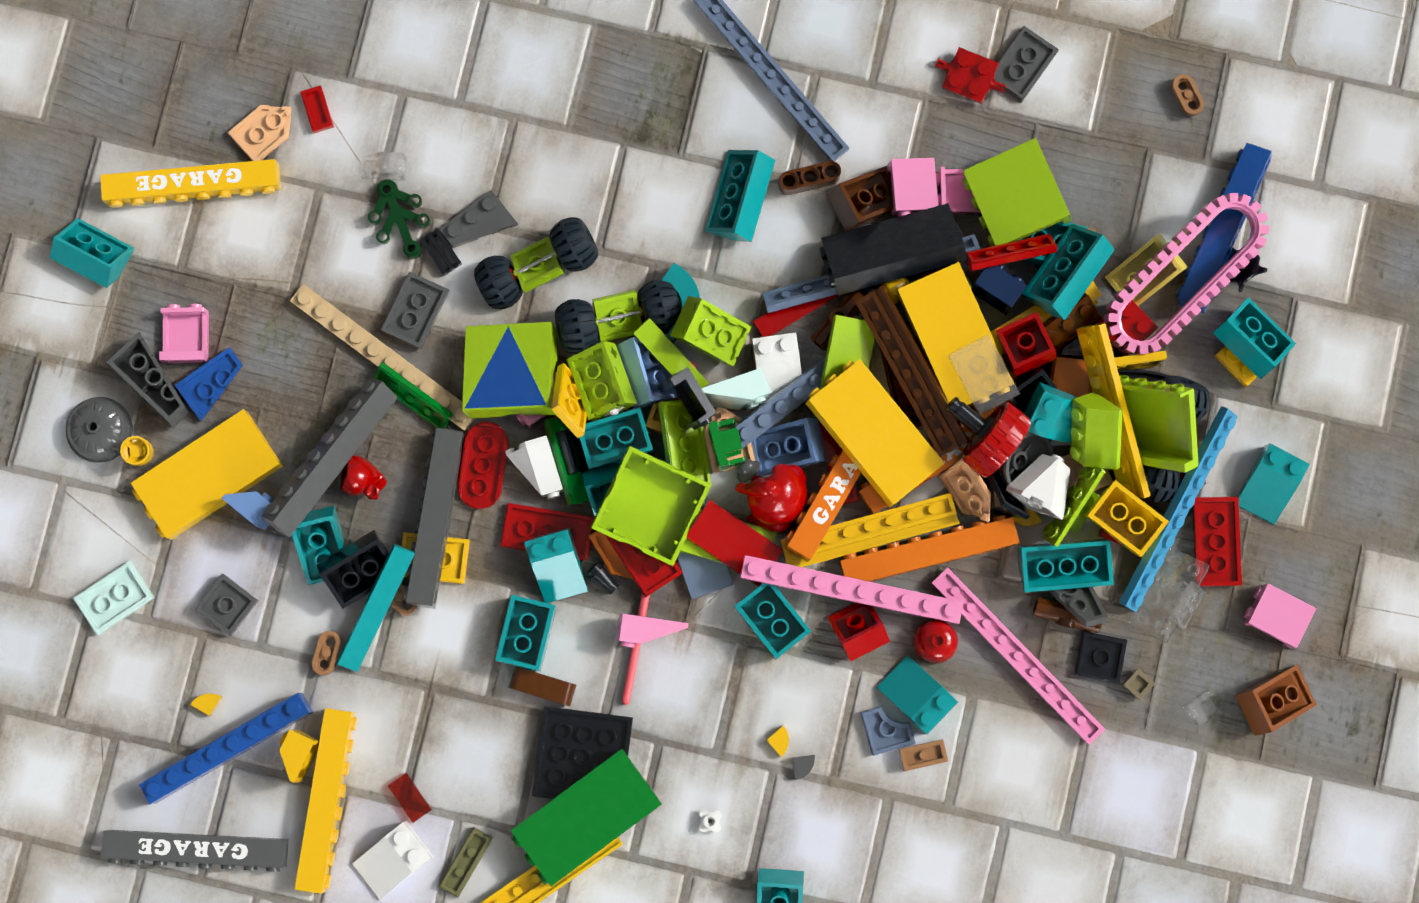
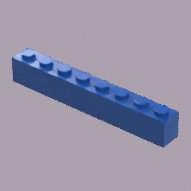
[1176,143,1272,314]
[139,693,314,804]

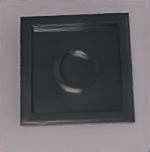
[1075,631,1127,684]

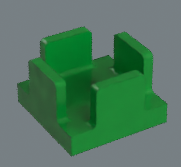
[708,418,746,471]

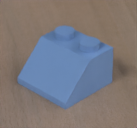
[222,491,275,530]

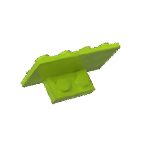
[1042,466,1105,547]

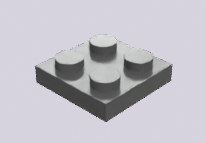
[195,573,259,636]

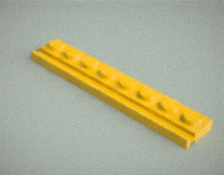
[1076,323,1151,499]
[780,493,960,567]
[481,837,623,903]

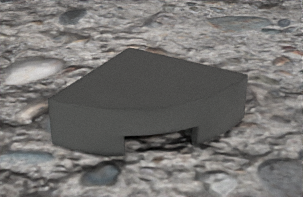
[792,755,815,780]

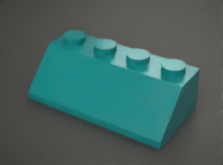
[704,150,775,242]
[1022,224,1115,320]
[1017,539,1114,592]

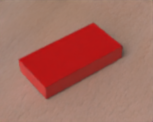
[300,85,334,134]

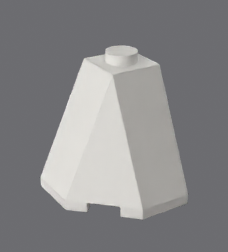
[505,436,564,500]
[1006,454,1070,520]

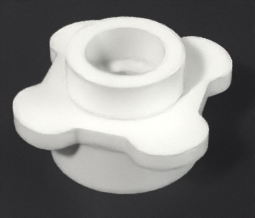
[699,810,722,833]

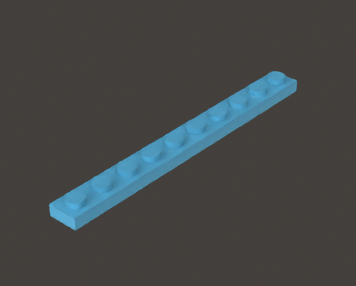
[1119,406,1238,612]

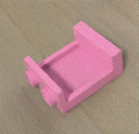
[887,158,938,217]
[936,167,981,214]
[159,304,209,364]
[1243,583,1316,649]

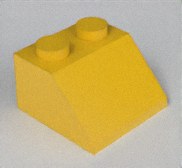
[279,729,320,783]

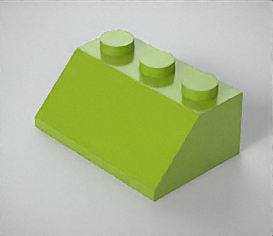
[1070,392,1123,470]

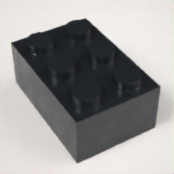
[317,530,389,609]

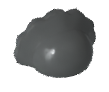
[736,459,760,483]

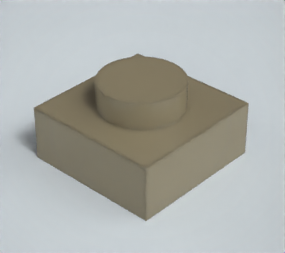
[1122,668,1155,700]

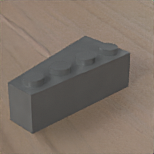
[107,332,189,428]

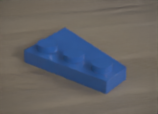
[175,347,243,421]

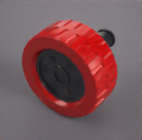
[945,397,1031,477]

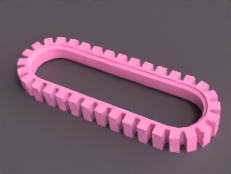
[1104,193,1269,355]

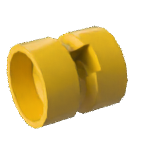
[120,436,154,466]

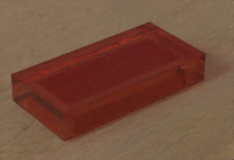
[388,773,432,823]

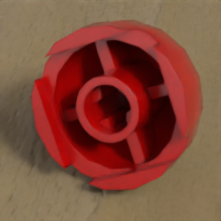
[913,619,958,664]

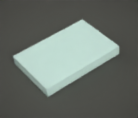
[73,561,155,635]

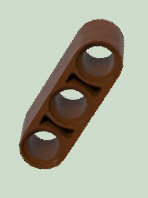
[779,161,841,195]
[508,666,577,706]

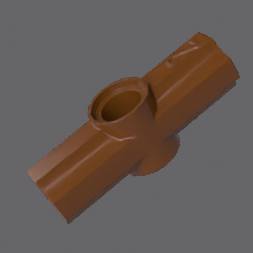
[810,291,864,351]
[1033,597,1102,633]

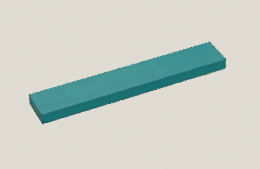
[336,543,415,672]

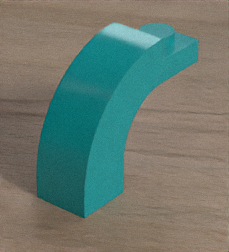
[662,263,700,344]

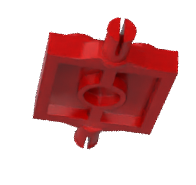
[935,47,1006,104]

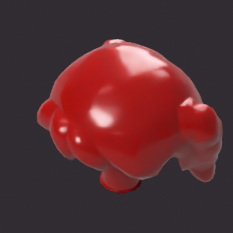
[735,464,807,532]

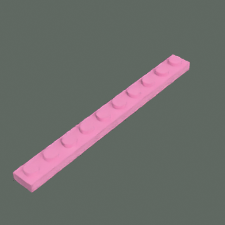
[740,555,963,624]
[931,567,1105,745]

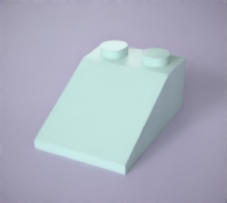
[701,368,771,410]

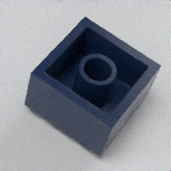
[971,265,1026,316]

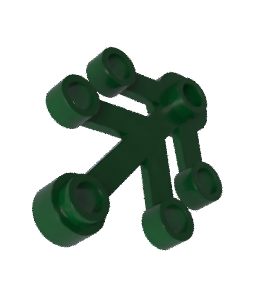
[368,179,431,259]

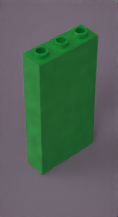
[511,749,662,887]

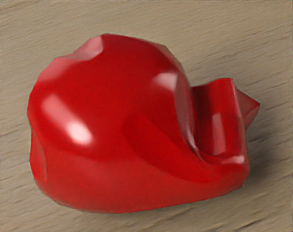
[340,455,387,500]

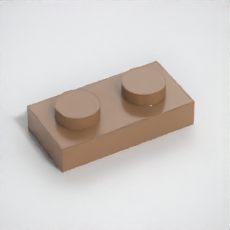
[899,739,948,771]

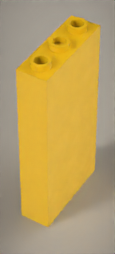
[896,262,1014,405]
[805,359,945,507]
[131,409,283,540]

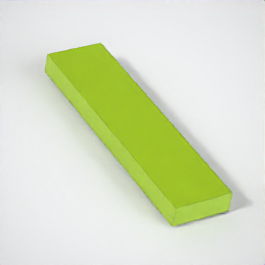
[633,318,709,388]

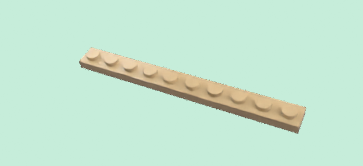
[290,284,475,431]

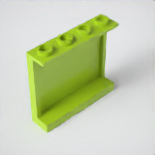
[962,138,1072,247]
[1119,375,1198,473]

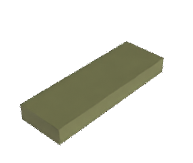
[439,827,493,898]

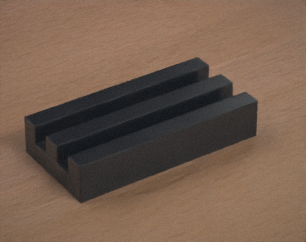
[419,228,462,276]
[556,429,589,475]

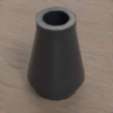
[586,562,619,594]

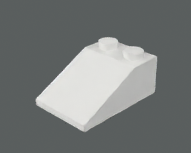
[752,332,802,405]
[353,821,434,899]

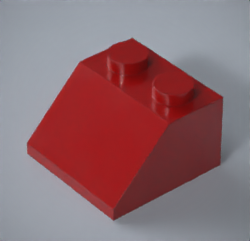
[827,603,890,662]

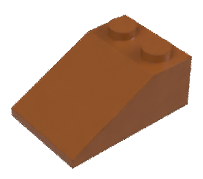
[1235,665,1317,736]

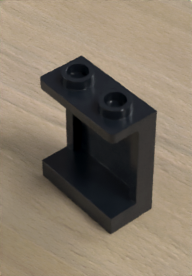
[657,367,716,430]

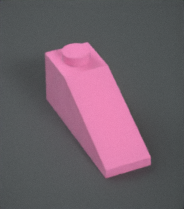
[615,614,689,647]

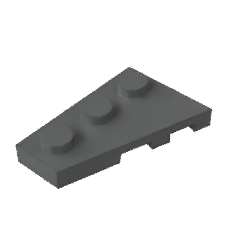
[439,190,518,248]
[1048,587,1108,627]

